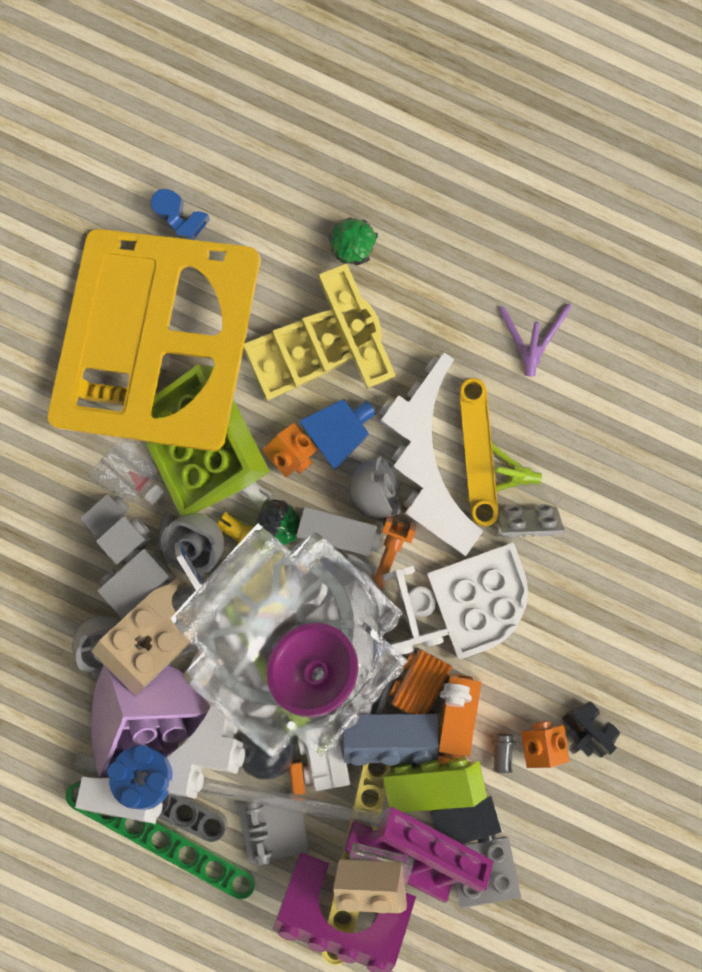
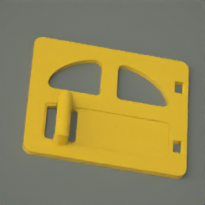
[48,229,261,451]

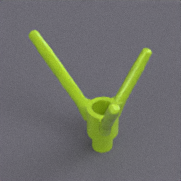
[467,443,542,502]

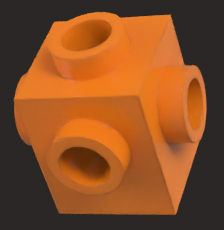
[262,422,318,478]
[521,720,570,768]

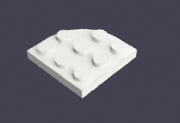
[427,542,528,660]

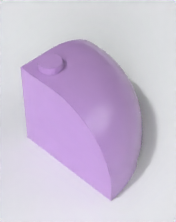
[91,664,210,778]

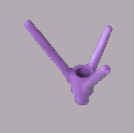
[499,304,571,376]

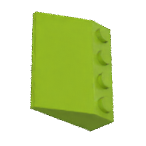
[145,364,270,515]

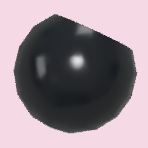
[237,719,296,780]

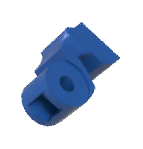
[151,189,210,240]

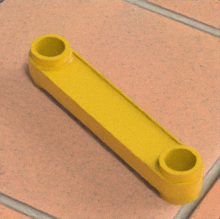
[459,378,498,527]

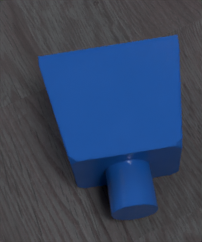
[300,399,376,470]

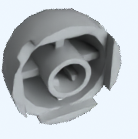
[347,456,403,520]
[161,513,224,575]
[72,615,136,677]

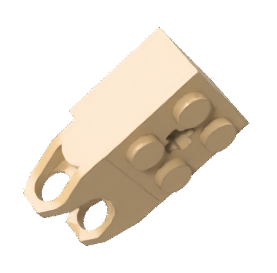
[91,578,211,696]

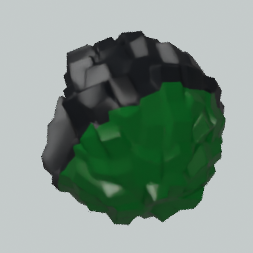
[328,217,378,265]
[252,499,300,548]

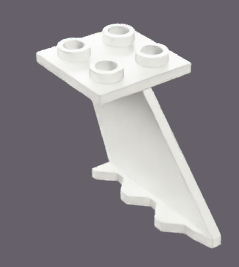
[382,566,449,656]

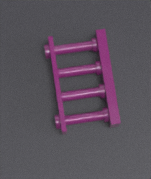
[344,807,494,903]

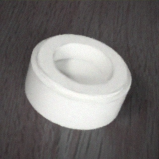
[408,587,436,617]

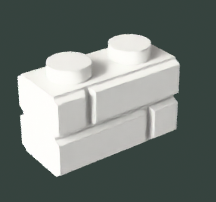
[298,721,350,791]

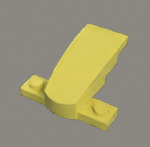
[243,264,396,401]

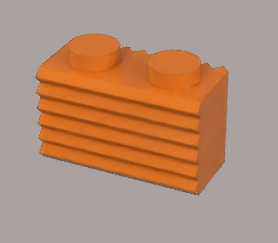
[389,648,453,714]

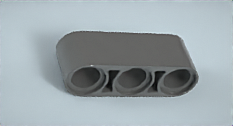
[158,794,228,842]

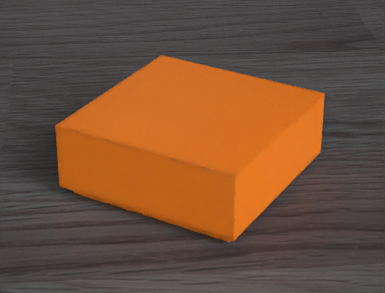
[289,759,305,795]

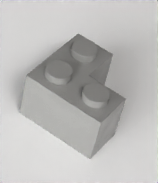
[80,494,151,565]
[97,549,176,619]

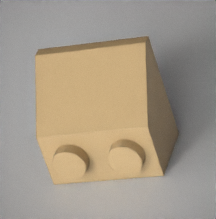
[333,859,407,913]

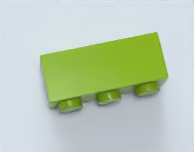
[383,757,487,812]

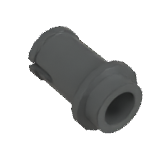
[492,733,516,773]

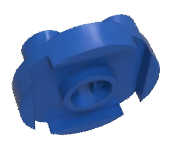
[107,745,173,810]

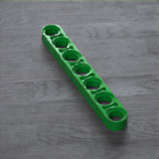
[66,781,256,899]

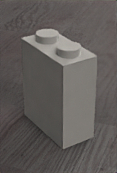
[296,507,381,556]

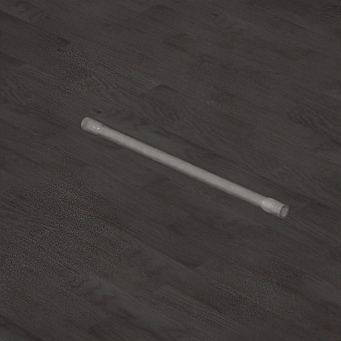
[75,752,385,829]

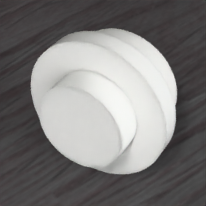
[440,683,472,707]

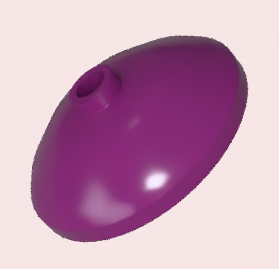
[267,623,359,717]

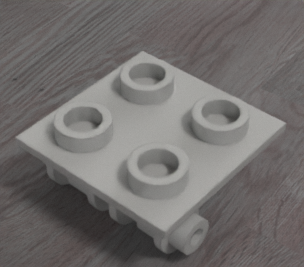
[497,504,565,538]
[238,793,310,865]
[455,837,521,909]

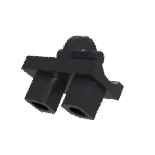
[562,701,620,758]

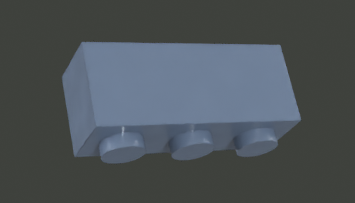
[344,714,439,766]

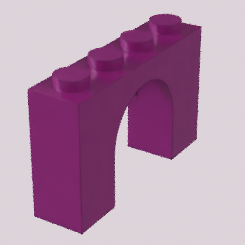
[272,853,416,972]

